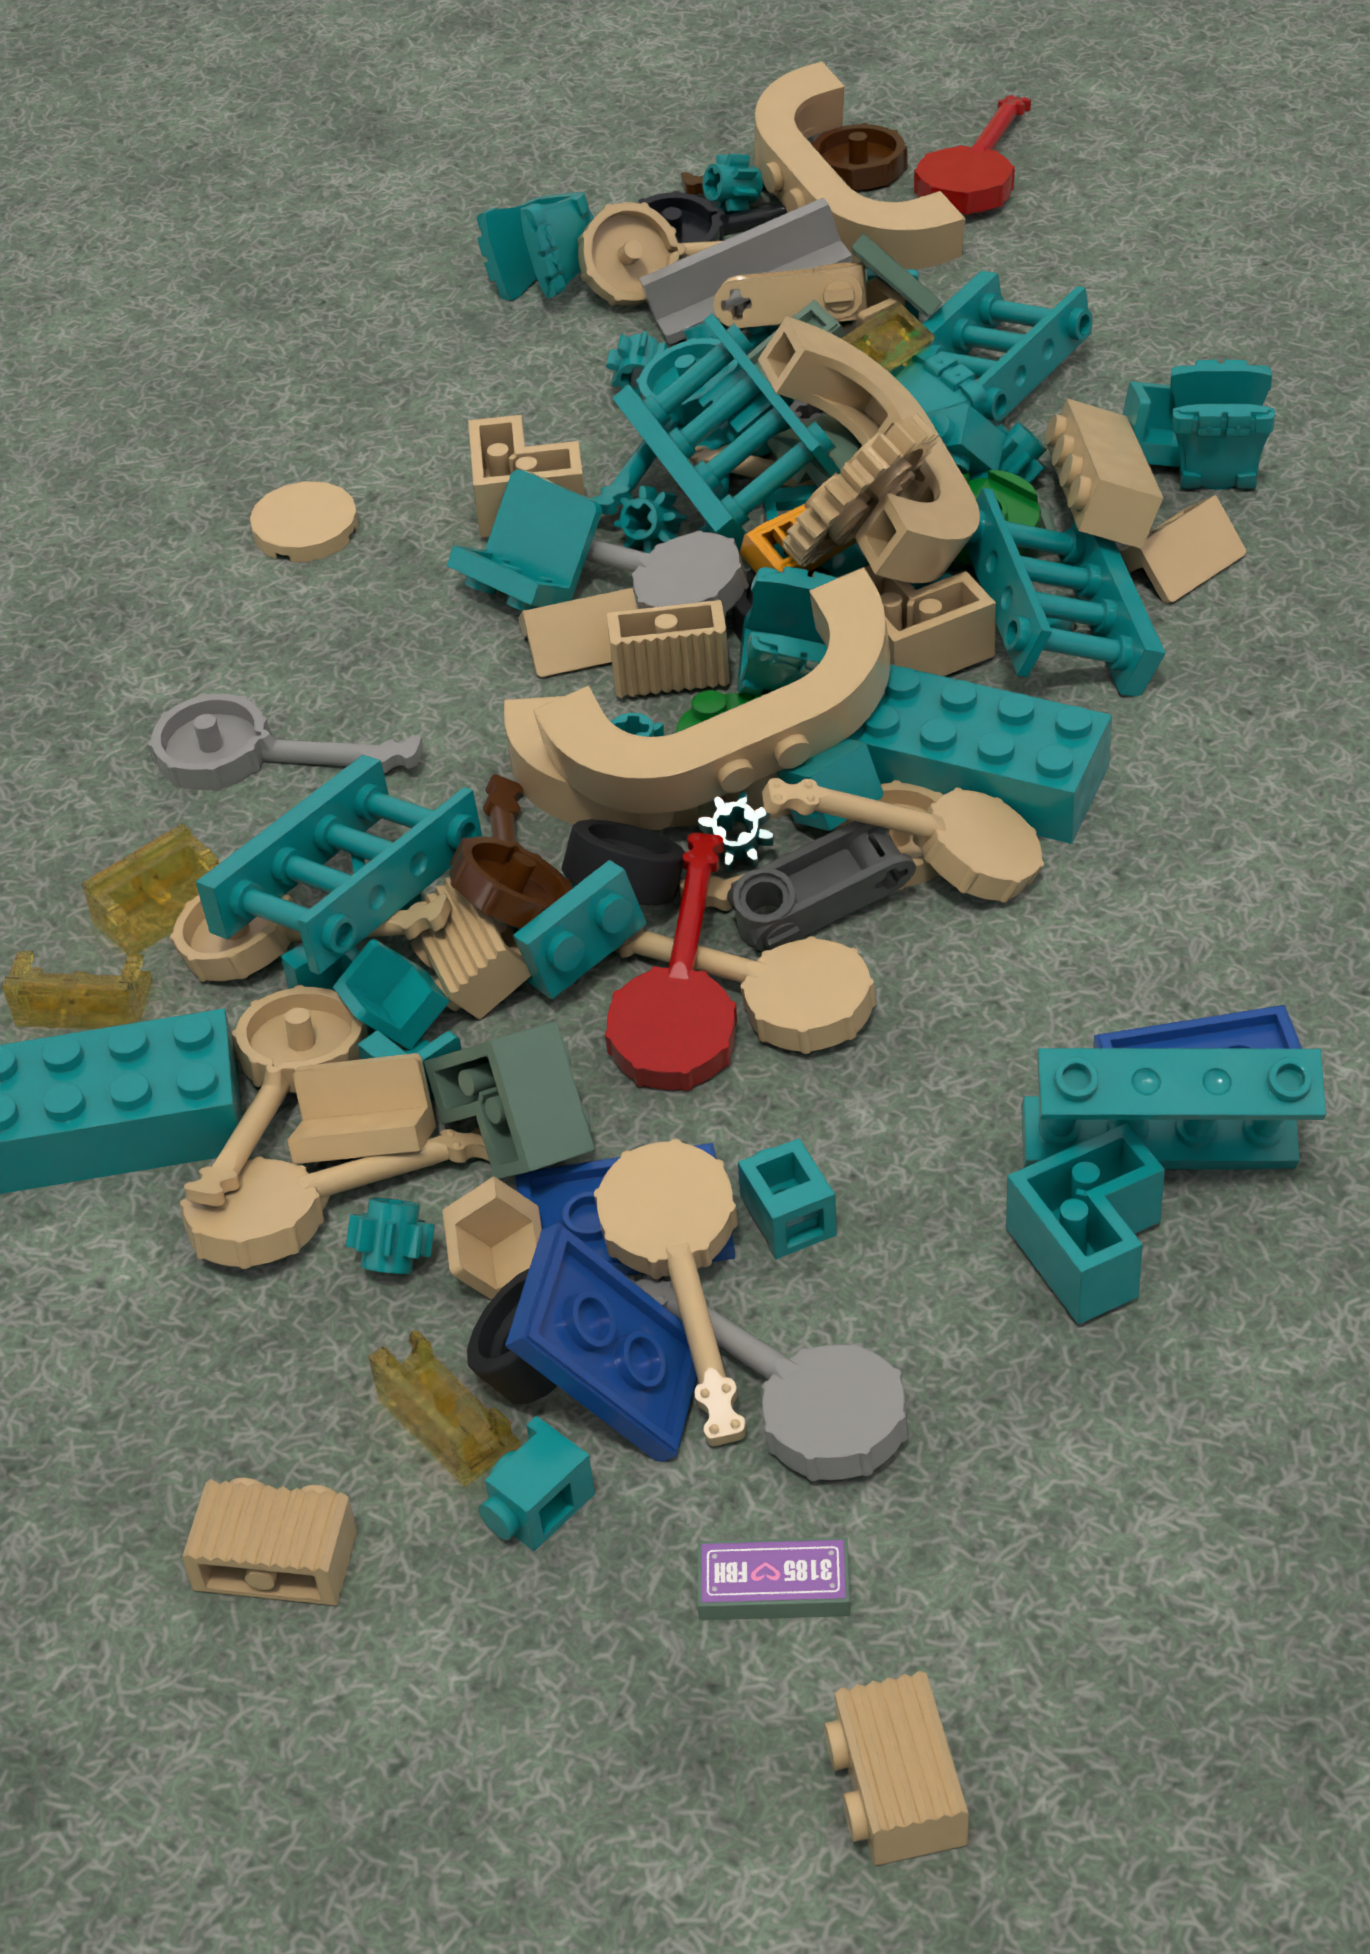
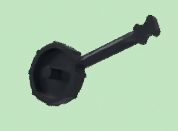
[638,179,844,243]

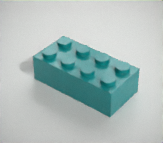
[846,664,1112,844]
[0,1008,243,1194]

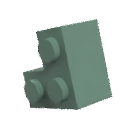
[423,1021,595,1179]

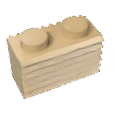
[606,600,730,698]
[411,877,531,1020]
[182,1478,357,1606]
[824,1671,969,1866]

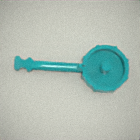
[590,338,744,515]

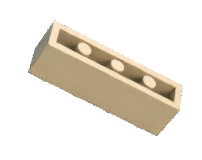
[1044,398,1163,549]

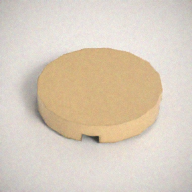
[250,481,359,562]

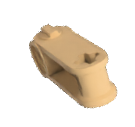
[713,262,868,328]

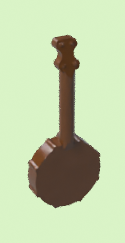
[681,123,908,195]
[449,774,573,929]

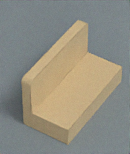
[1119,495,1246,603]
[518,588,638,677]
[287,1053,436,1164]

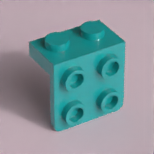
[446,469,602,611]
[513,860,647,999]

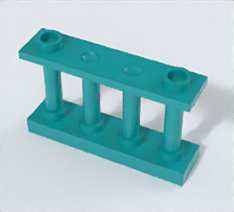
[879,271,1093,426]
[612,313,841,556]
[965,487,1166,697]
[196,754,483,975]
[1021,1048,1326,1170]

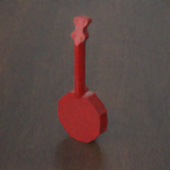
[914,95,1031,215]
[605,833,737,1091]

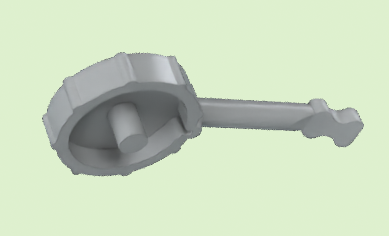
[586,530,749,616]
[148,693,424,791]
[635,1274,908,1481]

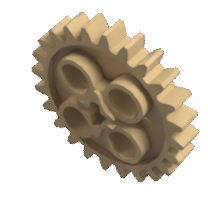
[782,413,939,567]

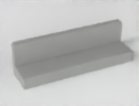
[639,198,854,344]

